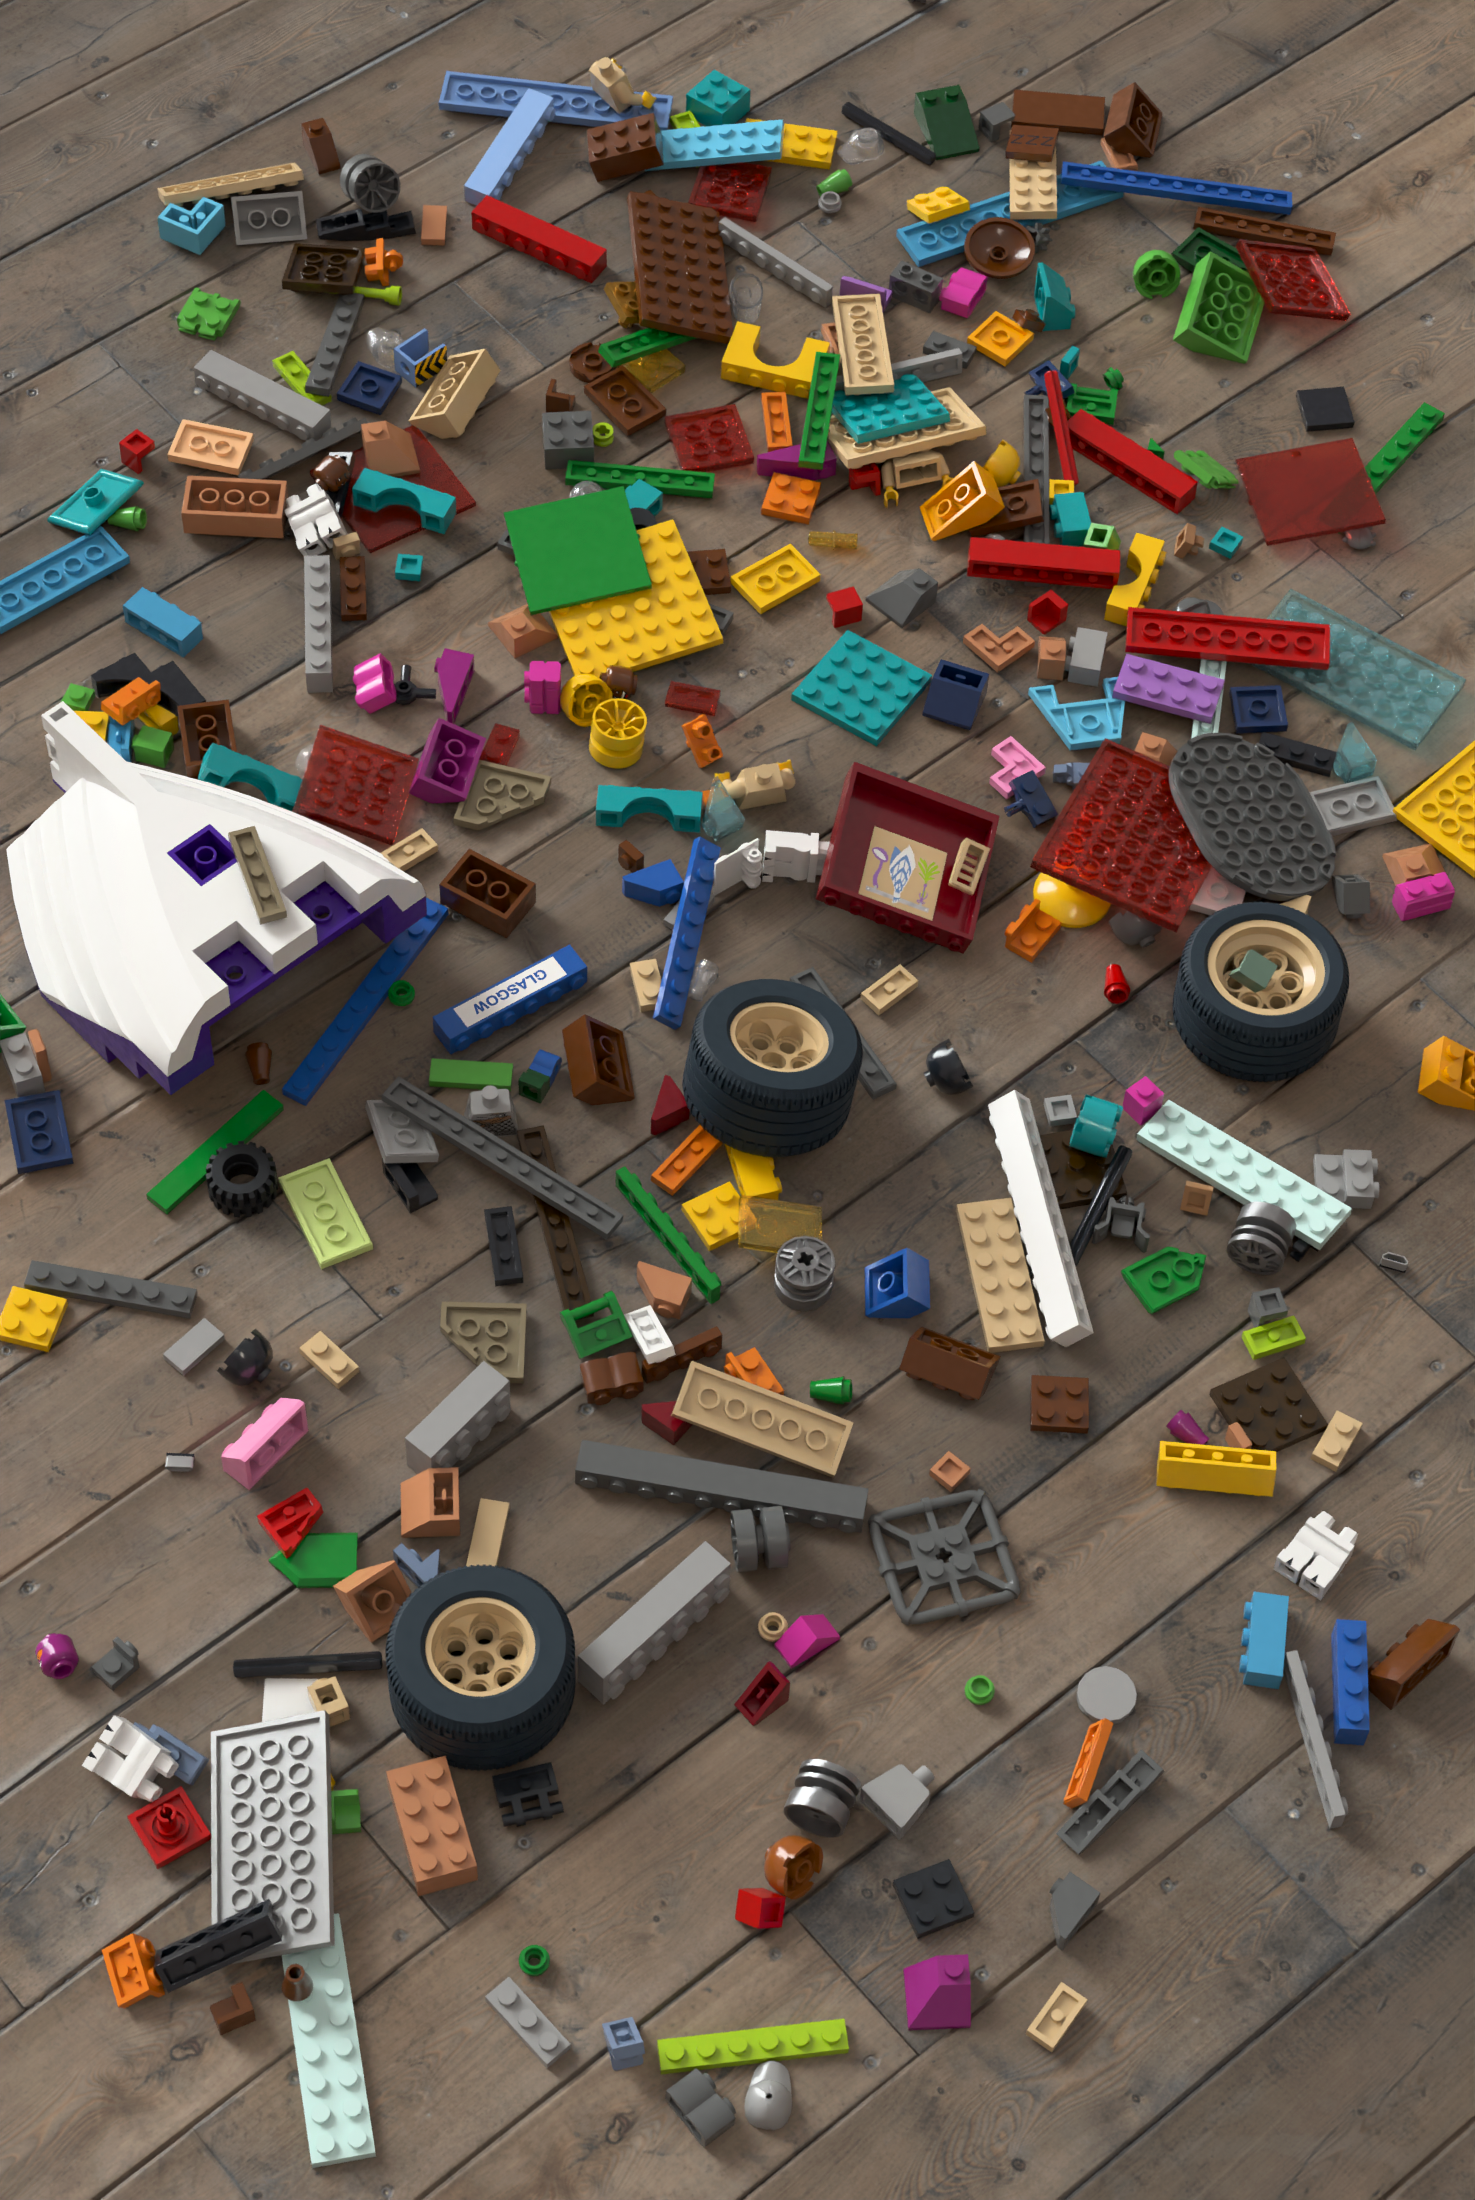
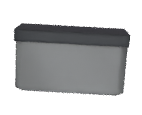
[1379,1252,1408,1273]
[165,1453,195,1472]

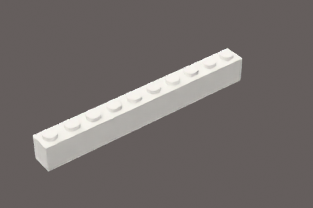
[988,1090,1094,1347]

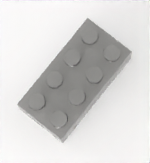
[405,1361,511,1474]

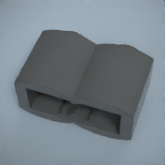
[665,2068,736,2148]

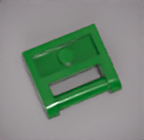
[1067,383,1118,425]
[560,1291,633,1359]

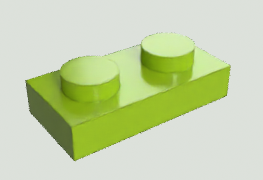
[1241,1315,1306,1360]

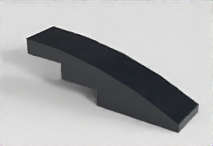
[316,208,416,241]

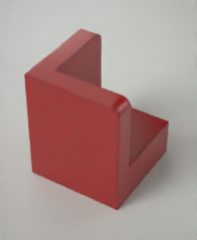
[119,429,155,474]
[849,463,881,496]
[826,586,863,628]
[1027,589,1068,634]
[735,1888,786,1929]

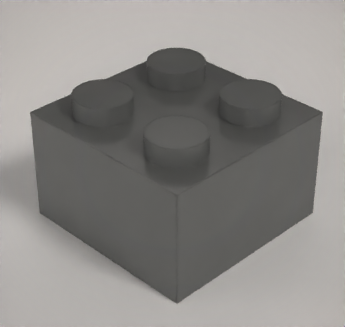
[542,411,594,469]

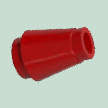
[1104,964,1130,1004]

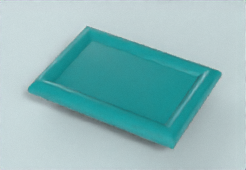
[47,469,144,535]

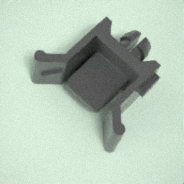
[1092,1196,1150,1253]

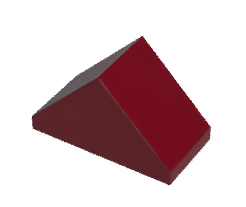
[651,1075,690,1135]
[641,1401,693,1445]
[734,1661,790,1726]

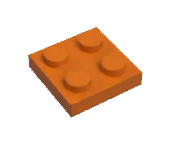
[761,472,821,525]

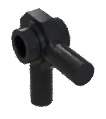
[394,664,436,705]

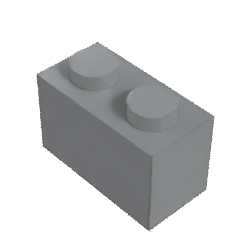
[1064,627,1108,687]
[0,1033,45,1098]

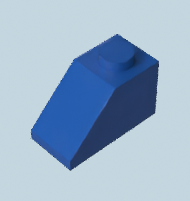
[622,859,684,907]

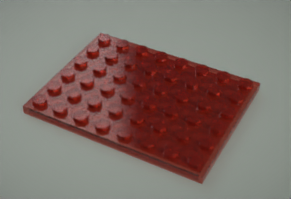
[1030,738,1213,933]

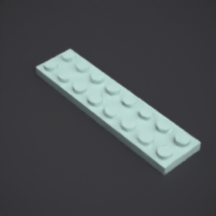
[1136,1100,1352,1250]
[282,1913,376,2168]

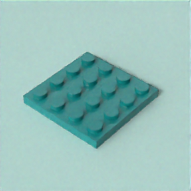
[832,374,950,444]
[791,629,932,747]

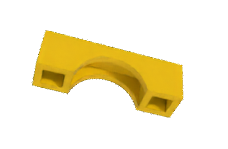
[1104,532,1167,627]

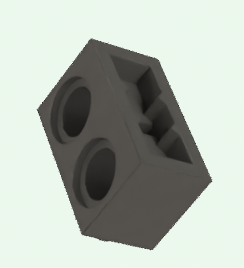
[889,260,943,313]

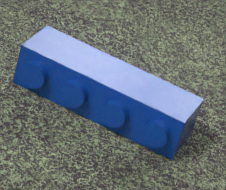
[1331,1619,1370,1745]

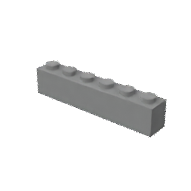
[194,350,331,441]
[304,555,333,693]

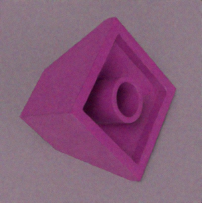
[903,1954,971,2031]

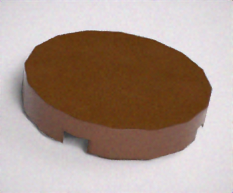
[569,342,617,383]

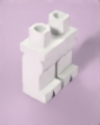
[284,484,347,556]
[762,830,829,883]
[1274,1511,1358,1601]
[82,1715,179,1802]

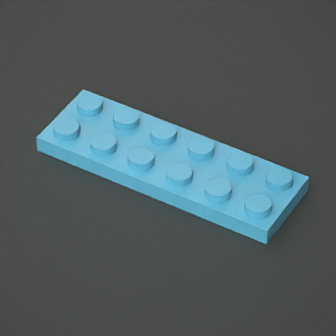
[645,120,785,171]

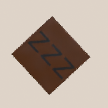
[1006,125,1059,162]

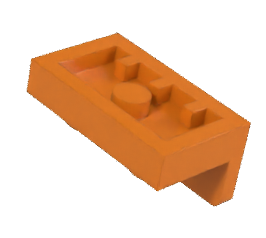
[101,677,161,726]
[1005,899,1062,963]
[724,1347,784,1396]
[102,1933,165,2009]

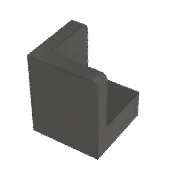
[978,102,1015,143]
[1248,1287,1288,1328]

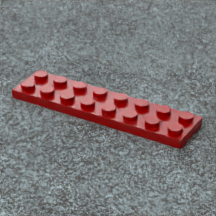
[1125,607,1330,670]

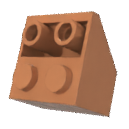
[401,1467,460,1538]

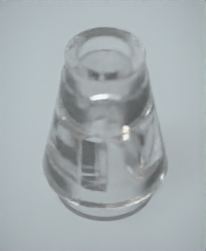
[688,960,719,1002]

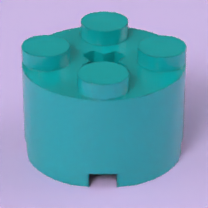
[1069,1094,1123,1158]

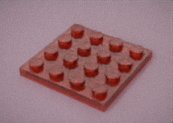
[1235,239,1351,321]
[292,725,419,845]

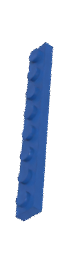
[653,836,721,1030]

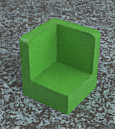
[331,1789,361,1834]

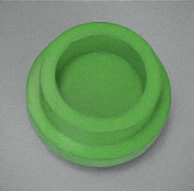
[965,1675,995,1705]

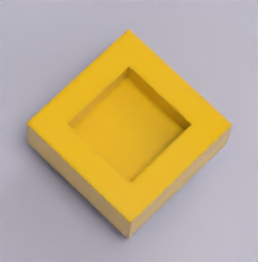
[1049,479,1074,505]

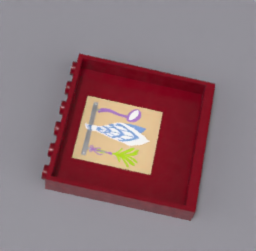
[816,762,1000,954]

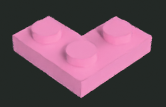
[989,736,1046,799]

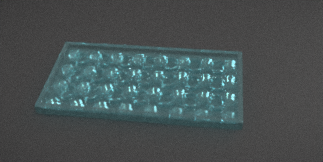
[1250,589,1466,750]

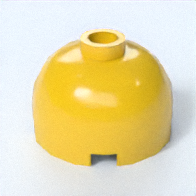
[983,439,1021,487]
[560,674,612,727]

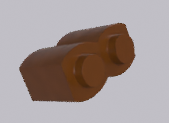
[580,1352,644,1405]

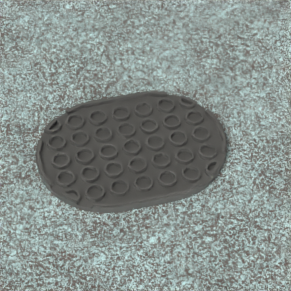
[1169,733,1336,902]

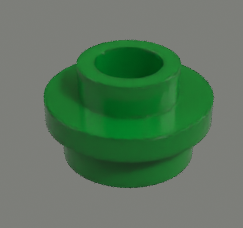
[1103,367,1124,390]
[388,980,415,1006]
[519,1945,550,1976]

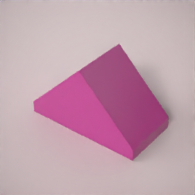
[774,1614,840,1669]

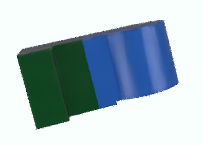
[518,1049,562,1104]

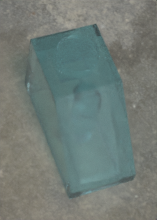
[1333,722,1377,784]
[702,776,745,842]

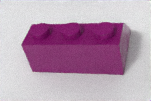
[409,718,486,804]

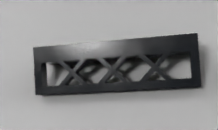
[154,1899,282,1993]

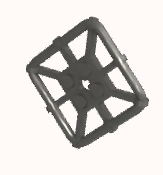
[868,1489,1021,1626]

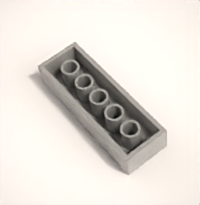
[578,1541,731,1705]

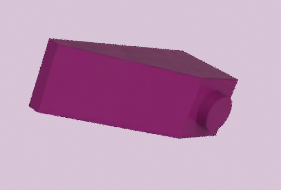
[757,440,837,481]
[434,648,475,724]

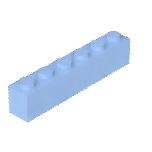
[464,88,556,206]

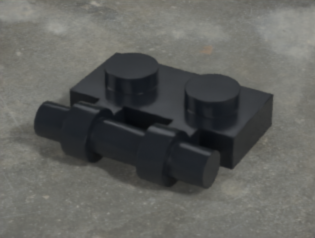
[492,1762,564,1827]

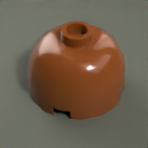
[764,1835,823,1900]

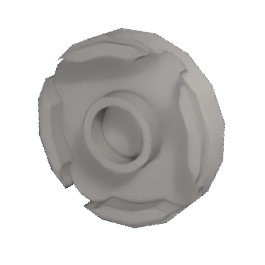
[1076,1666,1137,1724]

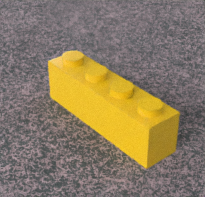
[724,1144,782,1210]
[1156,1441,1276,1497]

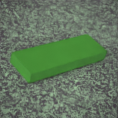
[429,1058,513,1091]

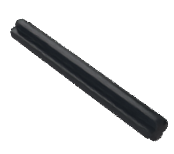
[842,102,936,165]
[1070,1145,1132,1267]
[233,1651,382,1678]

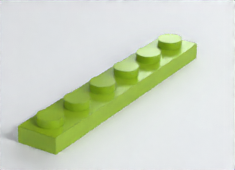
[657,2018,849,2075]

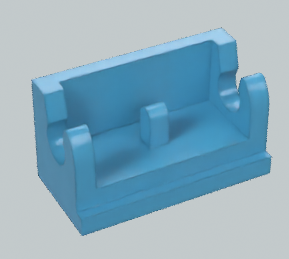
[107,717,135,763]

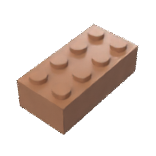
[181,476,288,538]
[386,1756,478,1896]

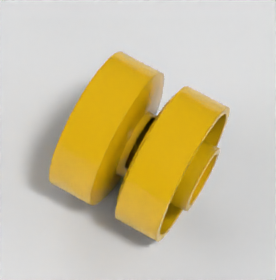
[589,698,647,769]

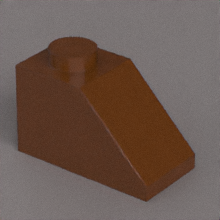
[301,118,341,175]

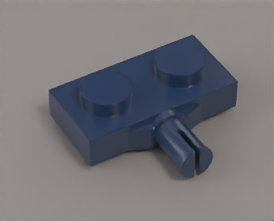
[1024,360,1075,399]
[1004,770,1058,828]

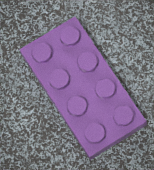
[1112,654,1225,724]

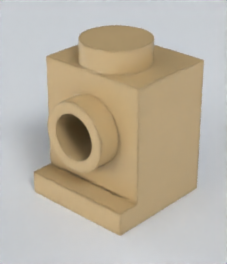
[307,1676,350,1727]

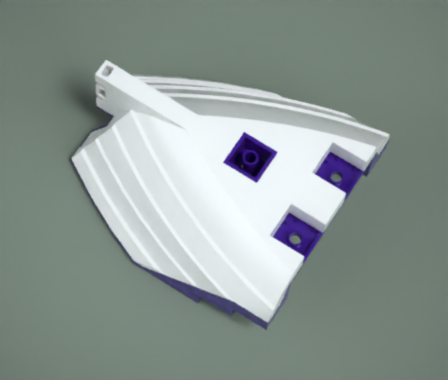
[6,701,427,1095]

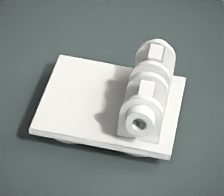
[713,838,762,896]

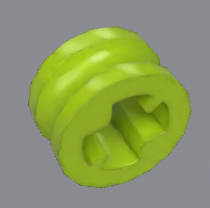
[592,422,614,447]

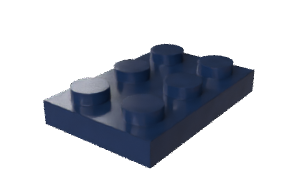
[4,1090,74,1174]

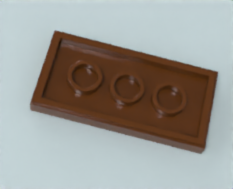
[1011,89,1105,135]

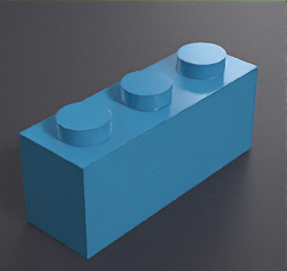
[123,587,203,658]
[1239,1592,1289,1689]

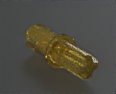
[808,530,858,550]

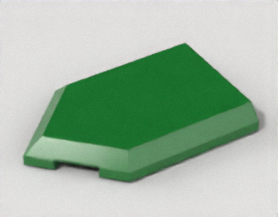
[1121,1246,1207,1314]
[268,1532,358,1588]

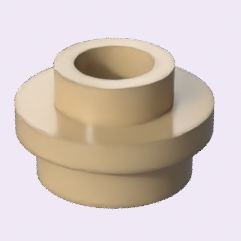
[758,1612,788,1642]

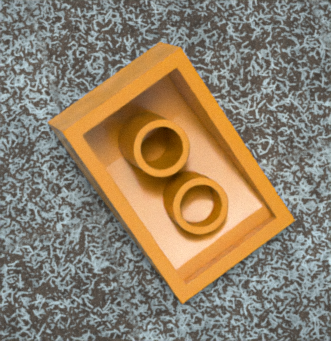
[920,461,1005,541]

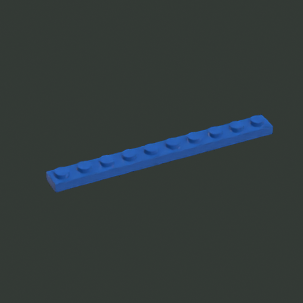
[1061,161,1292,215]
[282,898,449,1106]

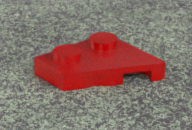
[257,1487,323,1559]

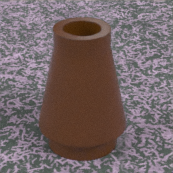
[245,1042,272,1085]
[282,1964,313,2001]

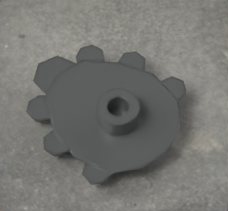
[1342,519,1377,549]

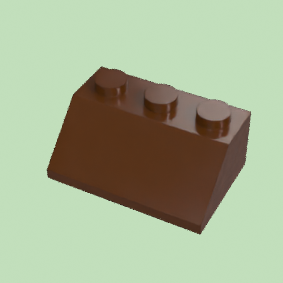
[1104,82,1163,158]
[562,1014,635,1106]
[899,1327,1001,1401]
[1368,1619,1460,1710]

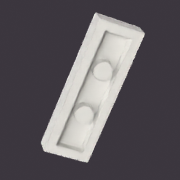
[624,1305,676,1364]

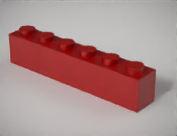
[471,195,607,283]
[1068,409,1198,515]
[967,537,1120,589]

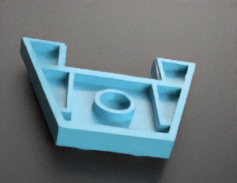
[1028,677,1125,750]

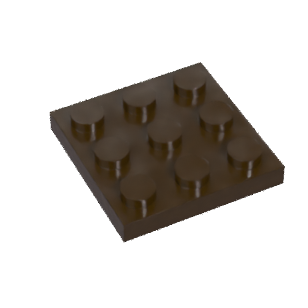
[282,243,365,295]
[1039,1130,1127,1209]
[1209,1357,1328,1452]

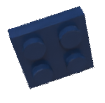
[337,361,402,415]
[1229,685,1288,733]

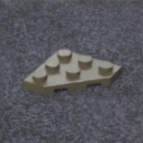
[453,760,551,831]
[440,1302,527,1383]

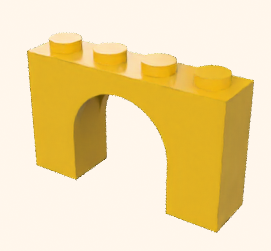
[721,321,830,399]

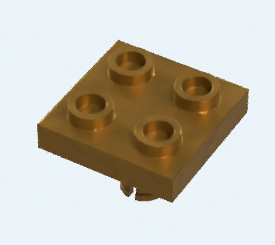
[604,281,639,328]

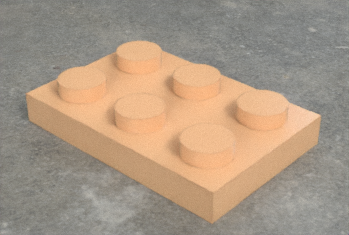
[167,419,254,475]

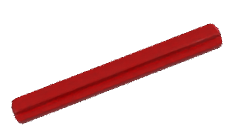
[1044,370,1079,486]

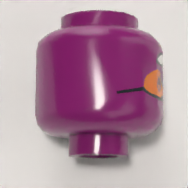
[35,1633,79,1679]

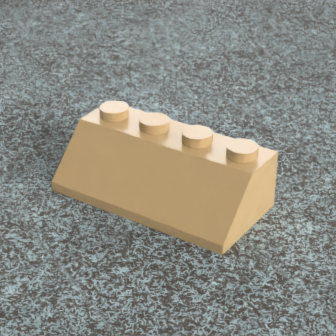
[409,349,501,439]

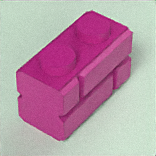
[524,661,561,714]
[1392,872,1455,921]

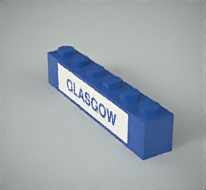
[433,945,587,1054]

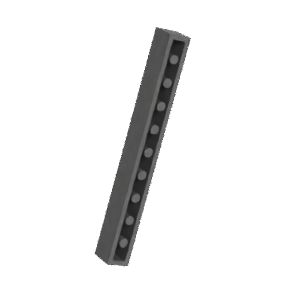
[575,1440,869,1533]

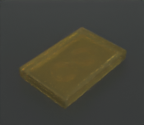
[738,1195,822,1253]

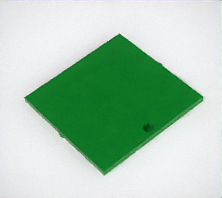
[504,486,652,615]

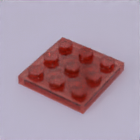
[688,162,772,222]
[664,404,754,472]

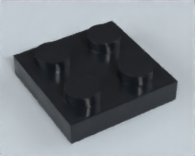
[893,1859,975,1939]

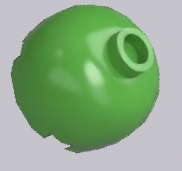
[1133,250,1181,299]

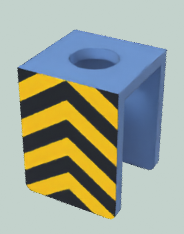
[394,328,447,387]

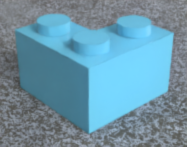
[158,197,226,255]

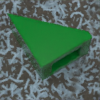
[1148,438,1165,459]

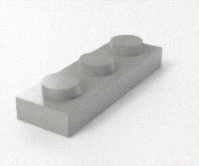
[485,1977,571,2068]

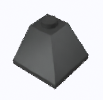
[865,568,938,628]

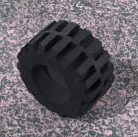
[206,1141,278,1218]

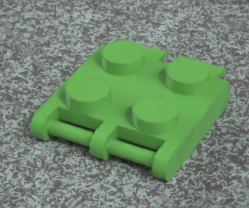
[177,288,241,341]
[1174,450,1239,489]

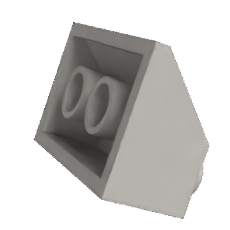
[231,191,307,245]

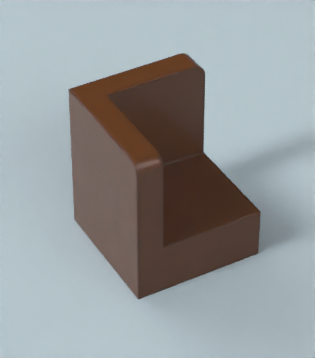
[546,379,575,413]
[210,1982,256,2035]

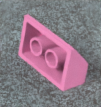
[221,1398,308,1490]

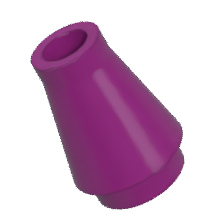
[1166,1410,1210,1445]

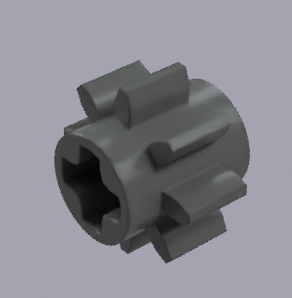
[1026,223,1052,253]

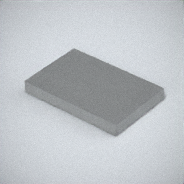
[1309,776,1397,836]
[365,1100,439,1163]

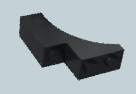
[91,652,206,719]

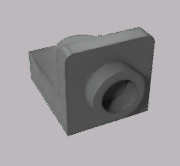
[92,1637,140,1691]

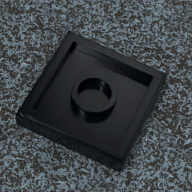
[1296,386,1355,432]

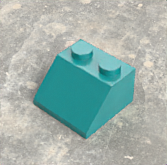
[1034,262,1075,331]

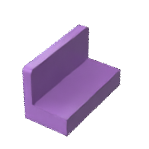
[840,276,892,313]

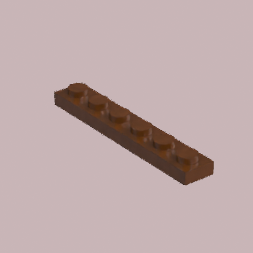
[1193,207,1336,256]

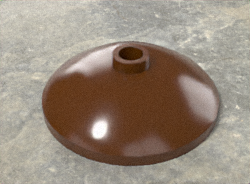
[964,217,1035,279]

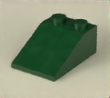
[914,85,980,160]

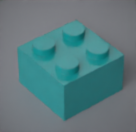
[686,70,751,126]

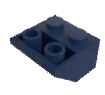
[922,659,989,731]

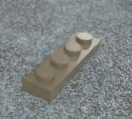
[228,826,287,925]

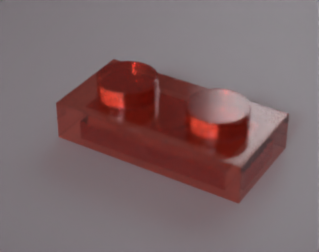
[665,681,721,716]
[479,723,520,766]

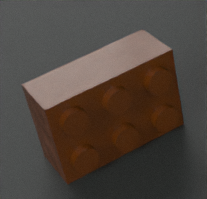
[587,113,664,182]
[177,699,237,779]
[439,849,536,938]

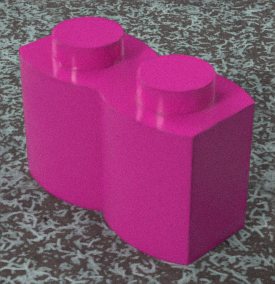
[939,267,988,318]
[353,653,396,714]

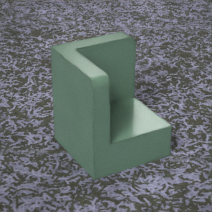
[1229,949,1278,993]

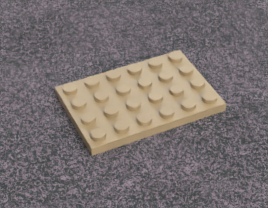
[828,387,986,469]

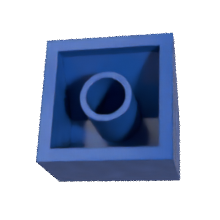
[865,1248,930,1319]

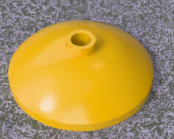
[1033,861,1112,928]

